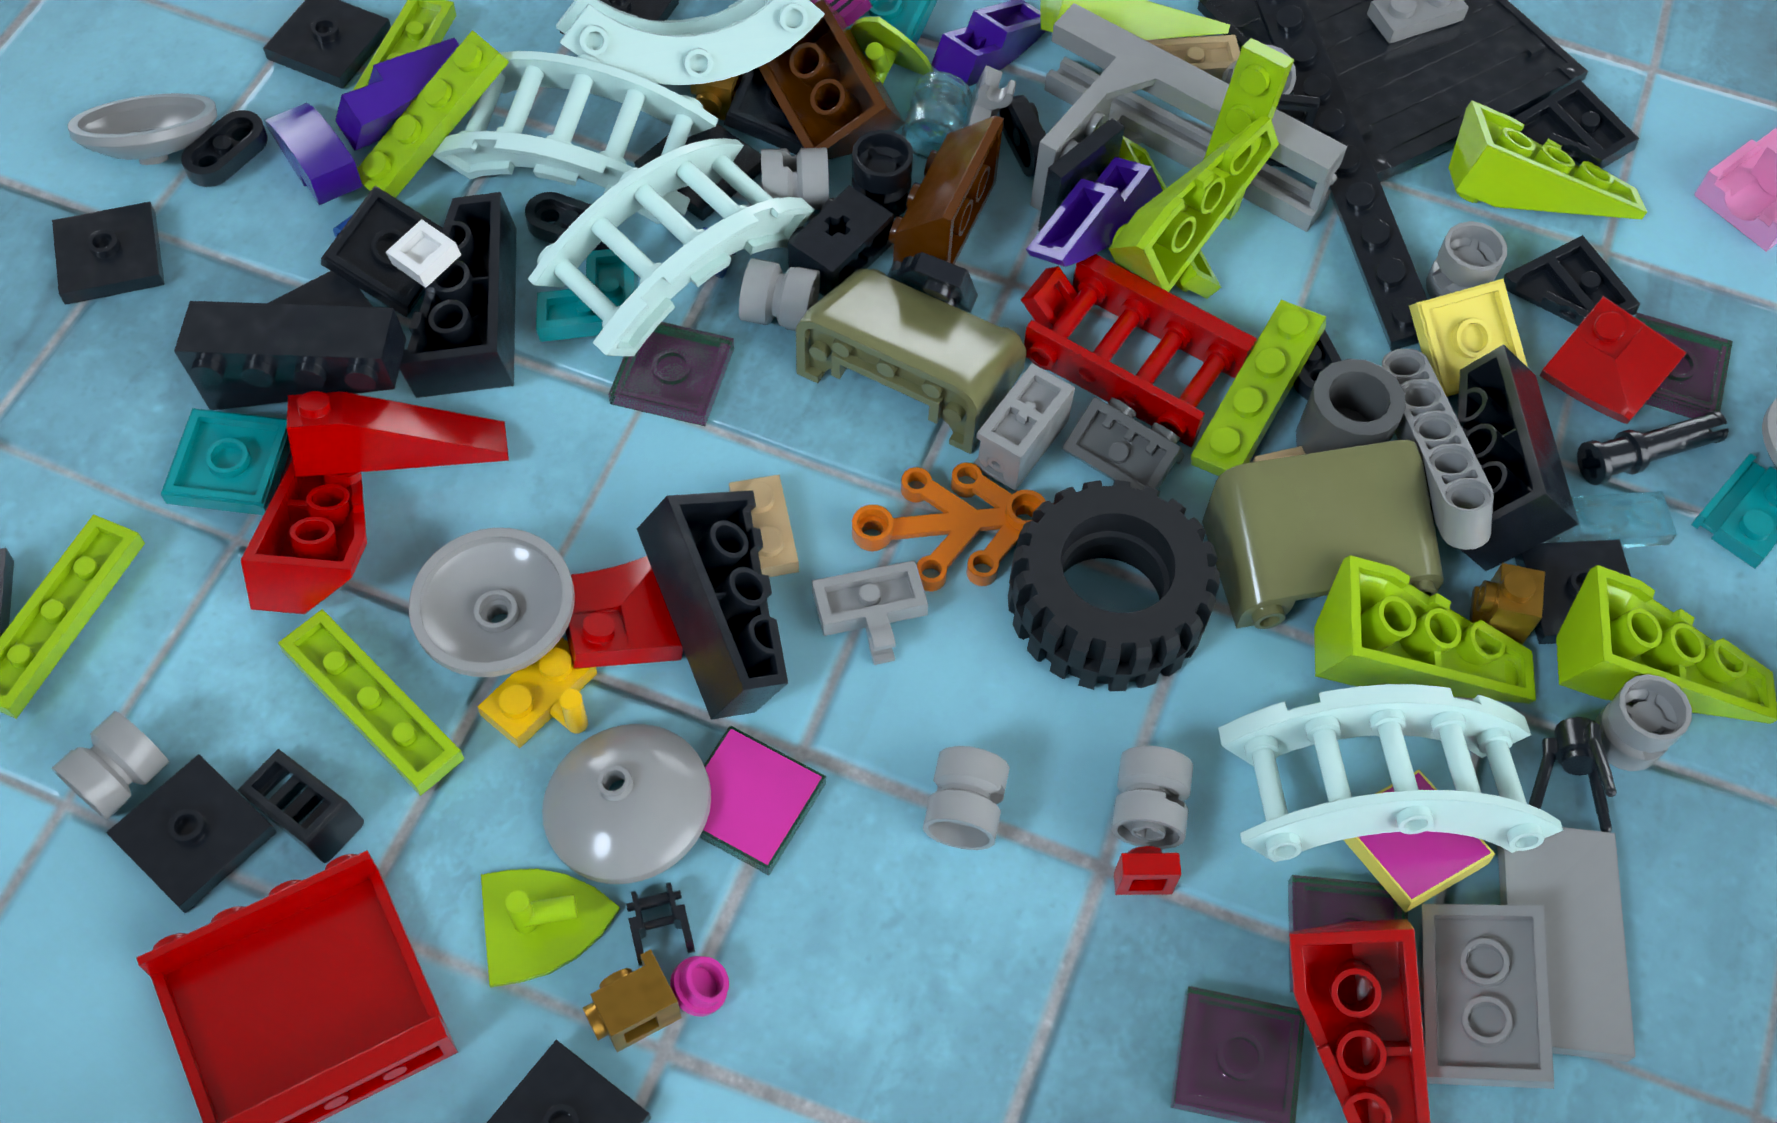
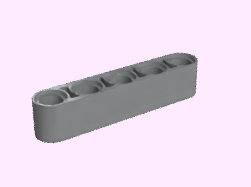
[1382,348,1494,550]

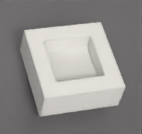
[386,219,461,288]

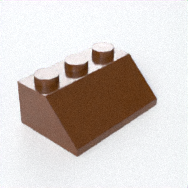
[758,0,905,160]
[888,116,1004,265]

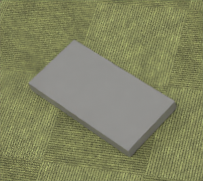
[1497,827,1636,1062]

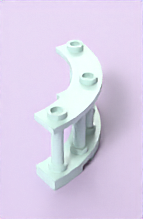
[556,0,825,85]
[432,51,718,224]
[528,138,815,356]
[1218,684,1563,862]

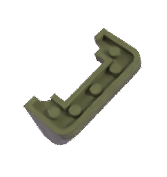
[796,269,1026,454]
[1202,440,1444,629]

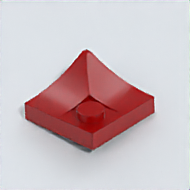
[1539,296,1687,425]
[565,556,683,669]

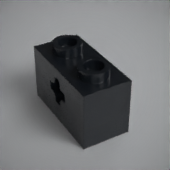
[787,185,894,296]

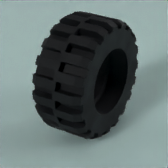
[1008,480,1220,692]

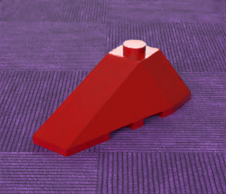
[287,391,509,477]
[241,459,367,614]
[1289,919,1431,1123]

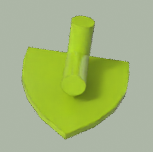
[850,17,935,85]
[481,869,621,988]

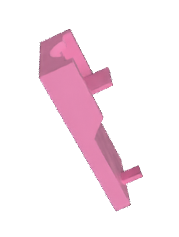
[1694,127,1777,252]

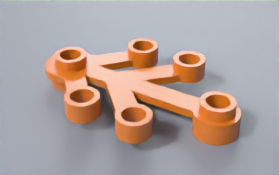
[852,462,1046,592]

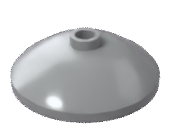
[67,93,217,165]
[409,528,575,677]
[542,724,711,884]

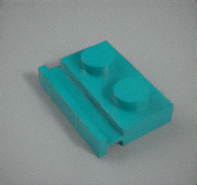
[1691,453,1777,569]

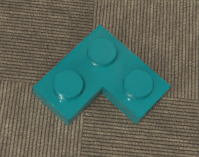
[536,249,638,342]

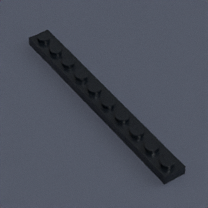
[1254,0,1428,351]

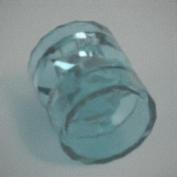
[901,71,972,160]

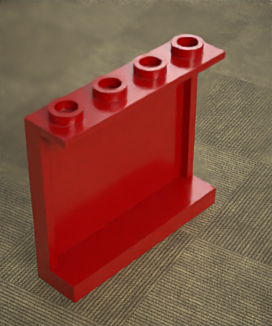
[136,850,458,1123]

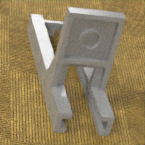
[1030,3,1347,232]

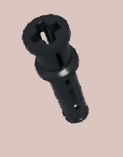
[1577,411,1729,485]

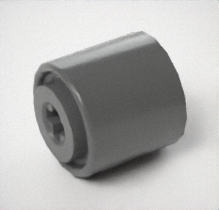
[1296,359,1406,454]

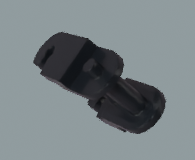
[626,882,695,966]

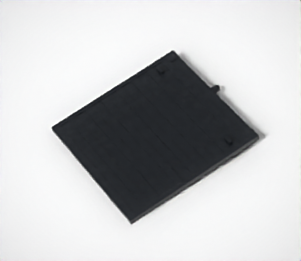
[1197,0,1588,182]

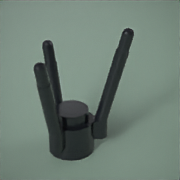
[1528,717,1617,832]

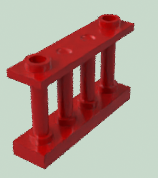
[1024,254,1257,448]

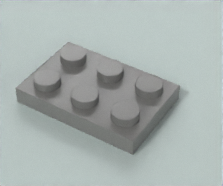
[1422,904,1554,1089]

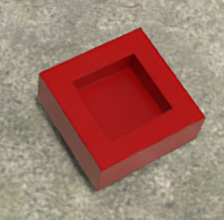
[1021,266,1078,329]
[1114,846,1181,895]

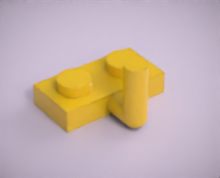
[477,637,597,749]

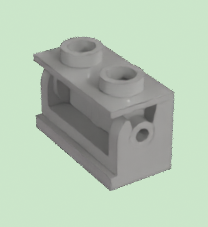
[973,363,1075,491]

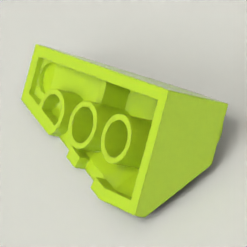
[1040,0,1230,40]
[1448,100,1647,220]
[1109,115,1279,292]
[1314,555,1536,704]
[1556,565,1777,724]

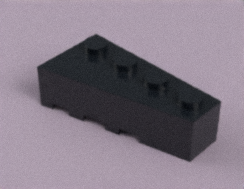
[399,192,517,398]
[174,301,407,410]
[1458,344,1579,571]
[637,490,788,720]

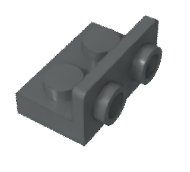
[1062,396,1185,490]

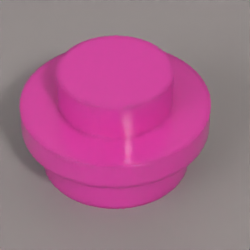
[670,956,729,1017]

